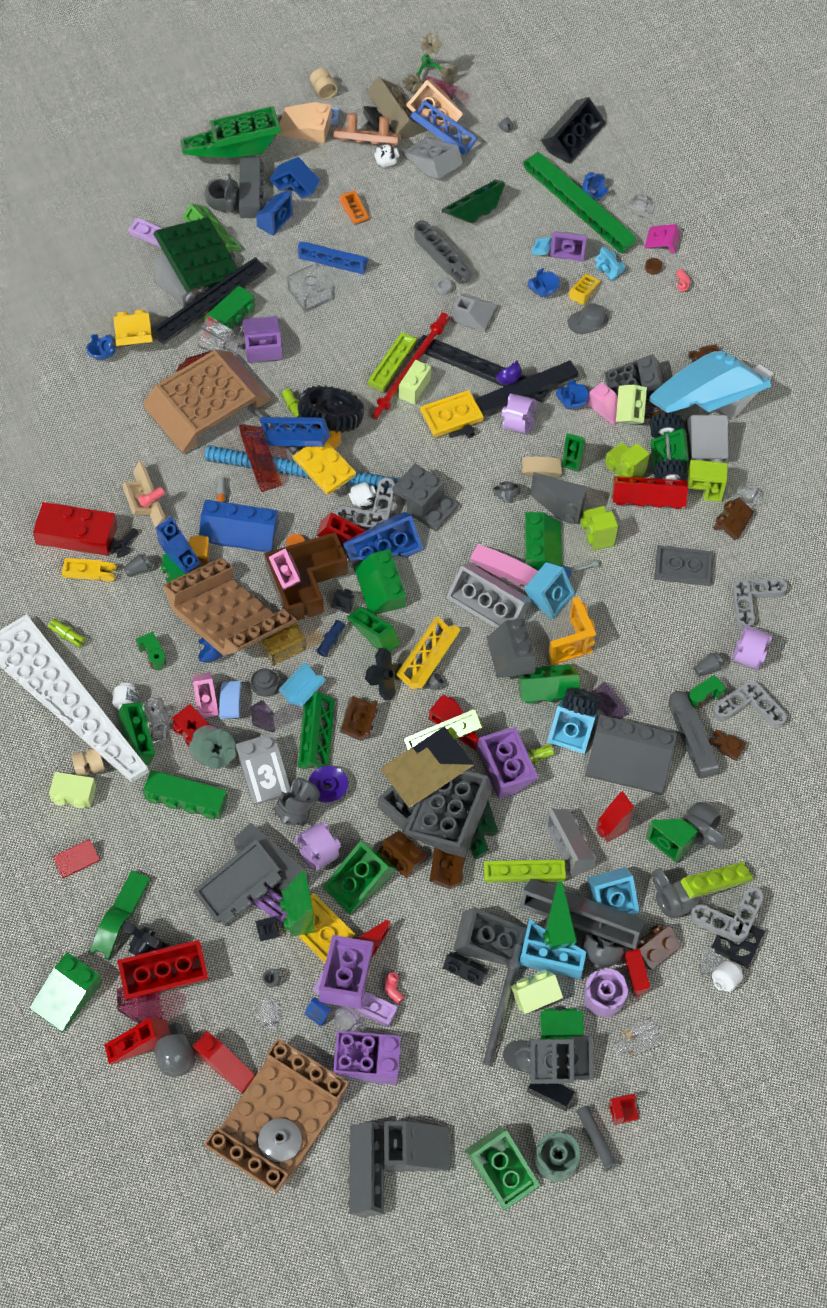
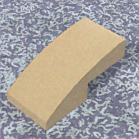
[522,456,562,478]

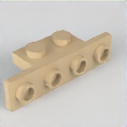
[122,461,165,529]

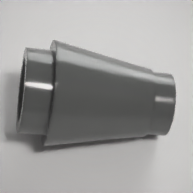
[123,553,152,577]
[693,652,724,677]

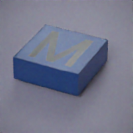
[305,997,331,1027]

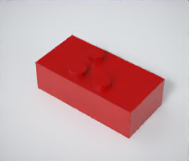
[33,502,117,556]

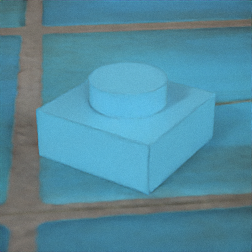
[531,237,552,256]

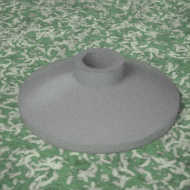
[258,1118,302,1162]

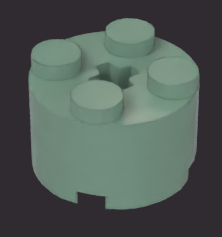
[189,725,236,769]
[535,1132,580,1182]

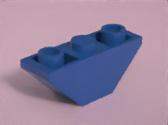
[155,516,201,574]

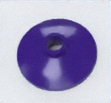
[309,766,348,803]

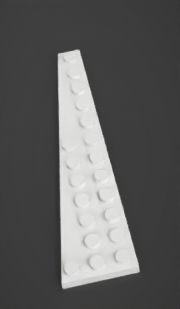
[0,614,149,783]

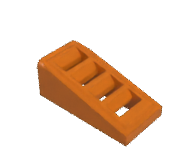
[339,190,370,225]

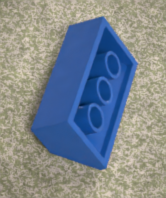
[199,499,279,552]

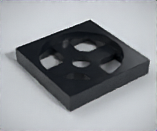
[710,913,765,968]

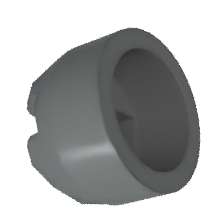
[498,117,513,132]
[428,673,445,690]
[262,969,280,987]

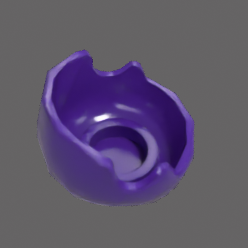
[495,360,522,385]

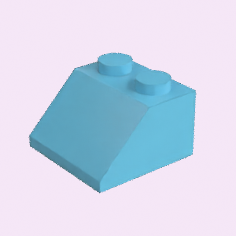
[524,562,575,619]
[547,700,598,754]
[587,867,640,915]

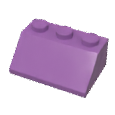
[476,727,538,799]

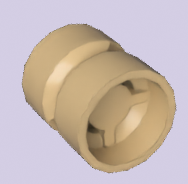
[310,68,337,100]
[71,748,105,777]

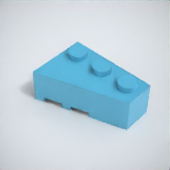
[520,919,586,980]

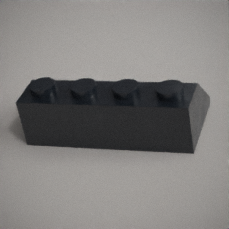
[541,97,606,164]

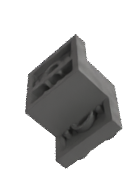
[393,463,458,532]
[530,1036,593,1084]

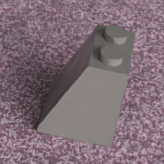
[153,253,209,307]
[686,415,728,463]

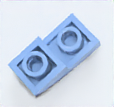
[219,681,242,719]

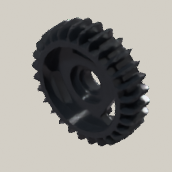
[297,385,364,433]

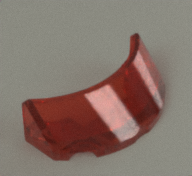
[239,424,282,492]

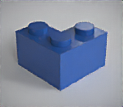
[269,157,320,199]

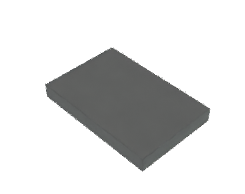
[654,545,713,586]

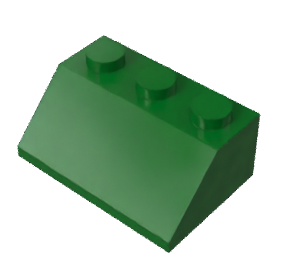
[524,512,562,571]
[354,549,406,615]
[517,664,580,704]

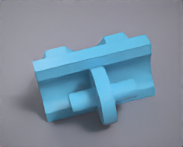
[595,247,626,281]

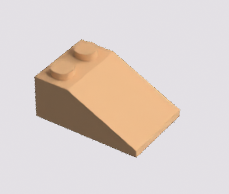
[406,79,463,131]
[277,102,332,143]

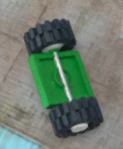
[650,412,689,480]

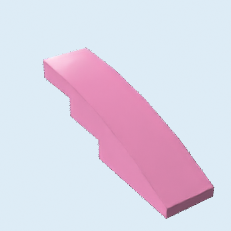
[469,544,538,586]

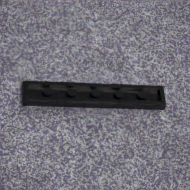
[476,360,579,415]

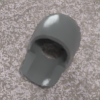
[204,174,238,212]
[681,802,726,850]
[652,868,700,919]
[154,1022,195,1077]

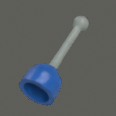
[561,560,600,579]

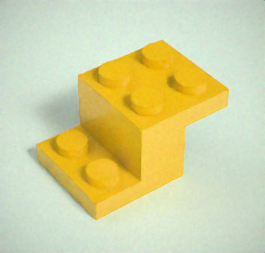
[113,309,153,346]

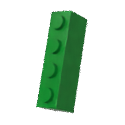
[143,770,228,819]

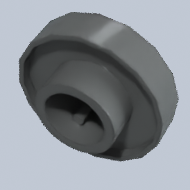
[493,481,521,502]
[250,668,279,697]

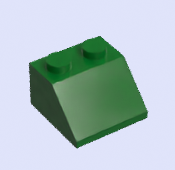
[646,819,698,863]

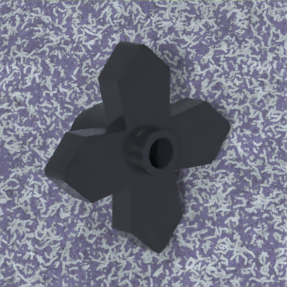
[365,648,405,700]
[122,921,170,955]

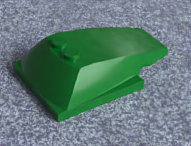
[180,106,281,158]

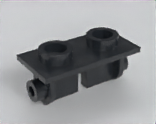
[443,951,488,986]

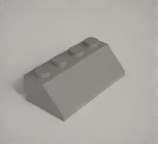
[446,562,532,628]

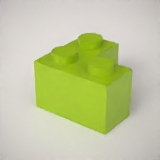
[605,442,650,477]
[688,460,727,502]
[580,506,618,551]

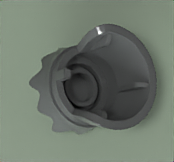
[273,778,320,827]

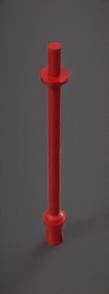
[371,312,450,420]

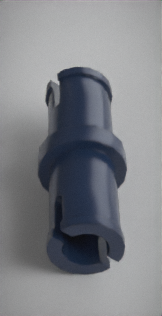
[316,620,346,657]

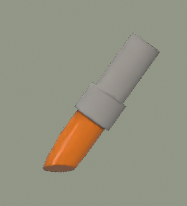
[216,477,226,502]

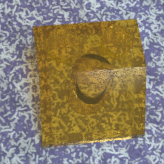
[258,623,307,666]

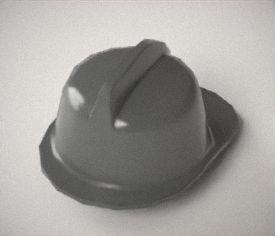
[568,303,608,334]
[503,1040,530,1074]

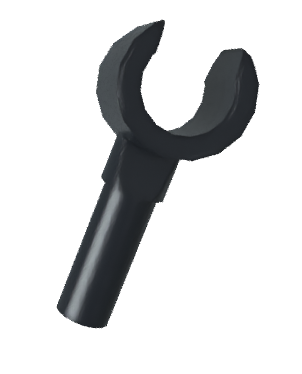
[449,424,475,438]

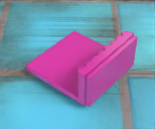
[645,224,680,253]

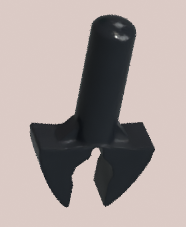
[111,528,138,558]

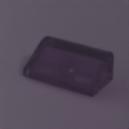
[592,681,631,719]
[250,700,275,733]

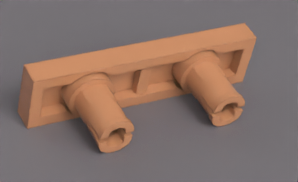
[334,113,402,146]

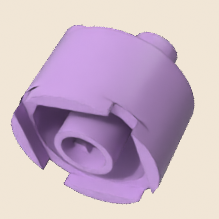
[502,393,537,434]
[733,625,772,670]
[295,822,341,871]
[584,969,628,1018]

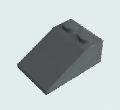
[530,472,587,525]
[454,907,527,966]

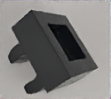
[332,588,354,614]
[255,916,280,941]

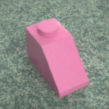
[588,382,618,426]
[269,549,301,590]
[191,672,219,718]

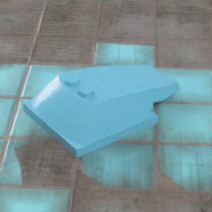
[649,351,771,413]

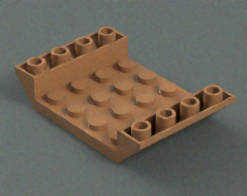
[143,350,272,454]
[163,557,297,655]
[203,1038,349,1193]

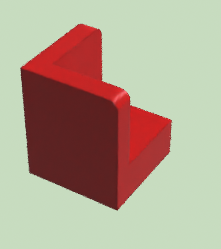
[608,1094,639,1125]

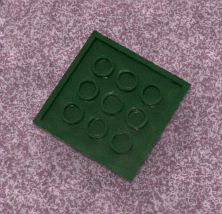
[153,217,238,293]

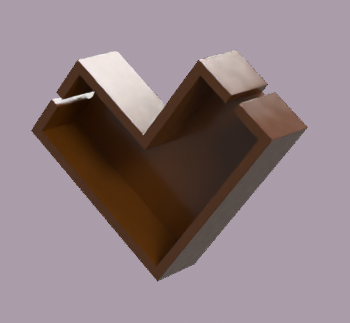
[264,532,349,621]

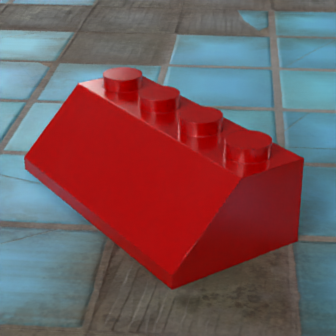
[117,940,209,1000]

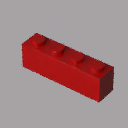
[612,476,688,509]

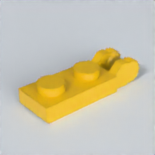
[62,558,117,582]

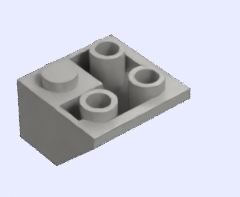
[452,293,497,332]

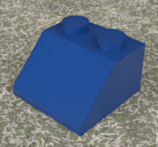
[256,190,293,236]

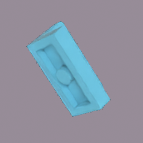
[279,663,326,706]

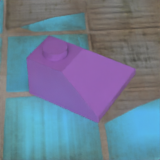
[550,232,588,262]

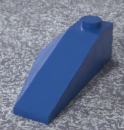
[343,512,423,561]

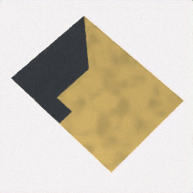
[380,726,474,808]

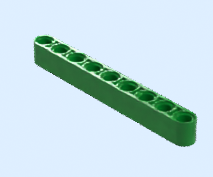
[523,152,636,253]

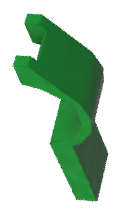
[90,870,150,961]

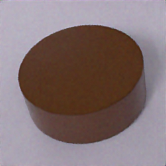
[645,258,663,275]

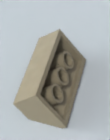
[367,77,428,139]

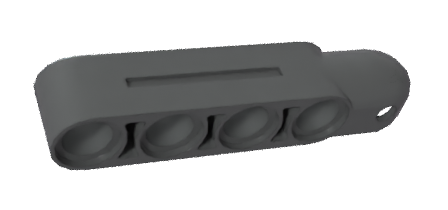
[414,220,472,284]
[668,691,719,779]

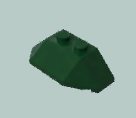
[441,179,505,223]

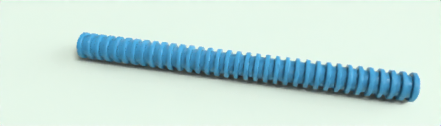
[205,445,400,494]

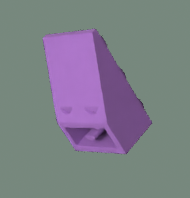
[242,316,282,363]
[333,1030,401,1085]

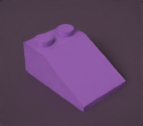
[319,935,374,1009]

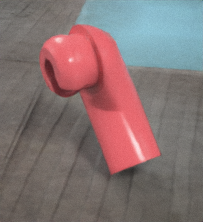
[676,269,691,292]
[138,487,165,507]
[384,972,405,1004]

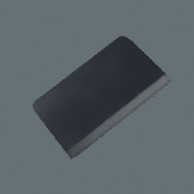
[363,106,392,132]
[527,1083,575,1111]

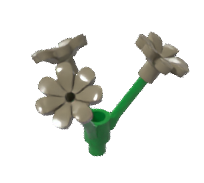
[403,33,459,94]

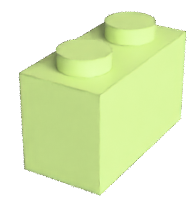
[399,360,431,405]
[616,385,647,424]
[49,772,96,808]
[511,970,563,1014]

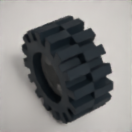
[562,687,600,716]

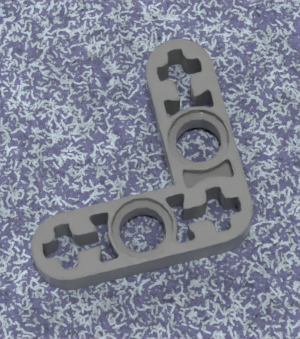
[335,478,395,529]
[732,578,787,631]
[713,681,787,729]
[690,887,763,943]

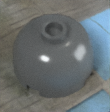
[583,932,626,969]

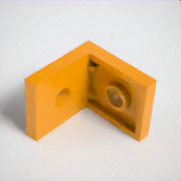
[548,597,597,666]

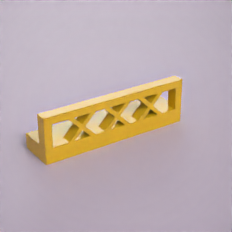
[396,617,460,689]

